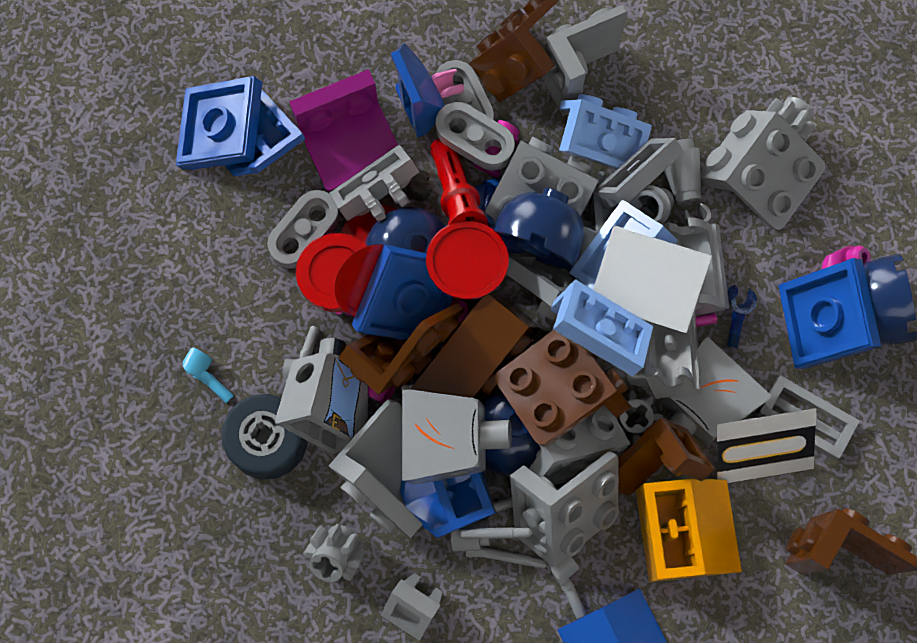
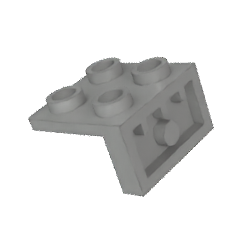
[542,5,628,116]
[529,405,630,485]
[510,451,619,567]

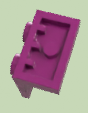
[289,69,398,193]

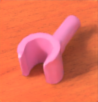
[432,69,464,98]

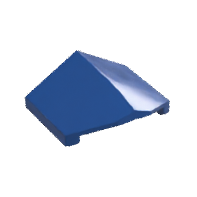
[391,43,445,137]
[225,90,305,176]
[400,471,496,538]
[557,588,667,643]

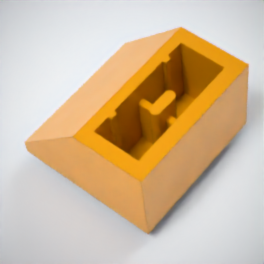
[636,479,742,583]

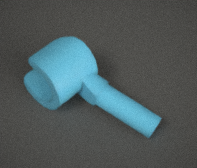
[183,348,234,404]

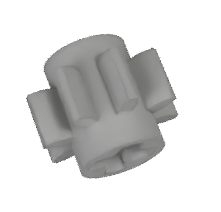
[766,97,817,142]
[616,391,663,446]
[303,524,366,583]

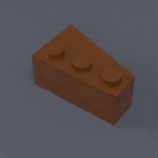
[410,293,541,400]

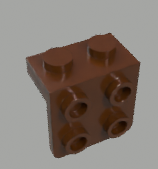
[468,0,559,103]
[339,303,465,395]
[495,330,631,447]
[785,508,917,575]

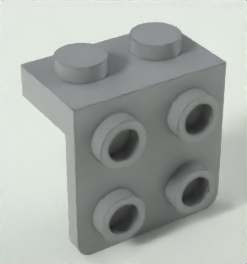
[701,110,825,230]
[484,136,599,226]
[329,400,422,538]

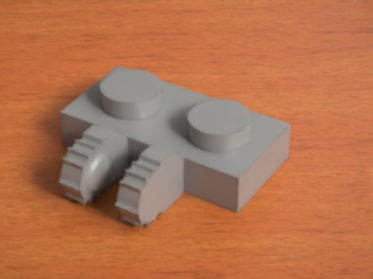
[330,145,419,223]

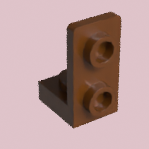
[618,417,715,495]

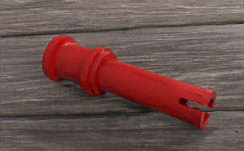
[430,138,488,226]

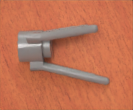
[451,497,548,568]

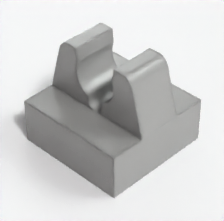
[381,574,442,641]

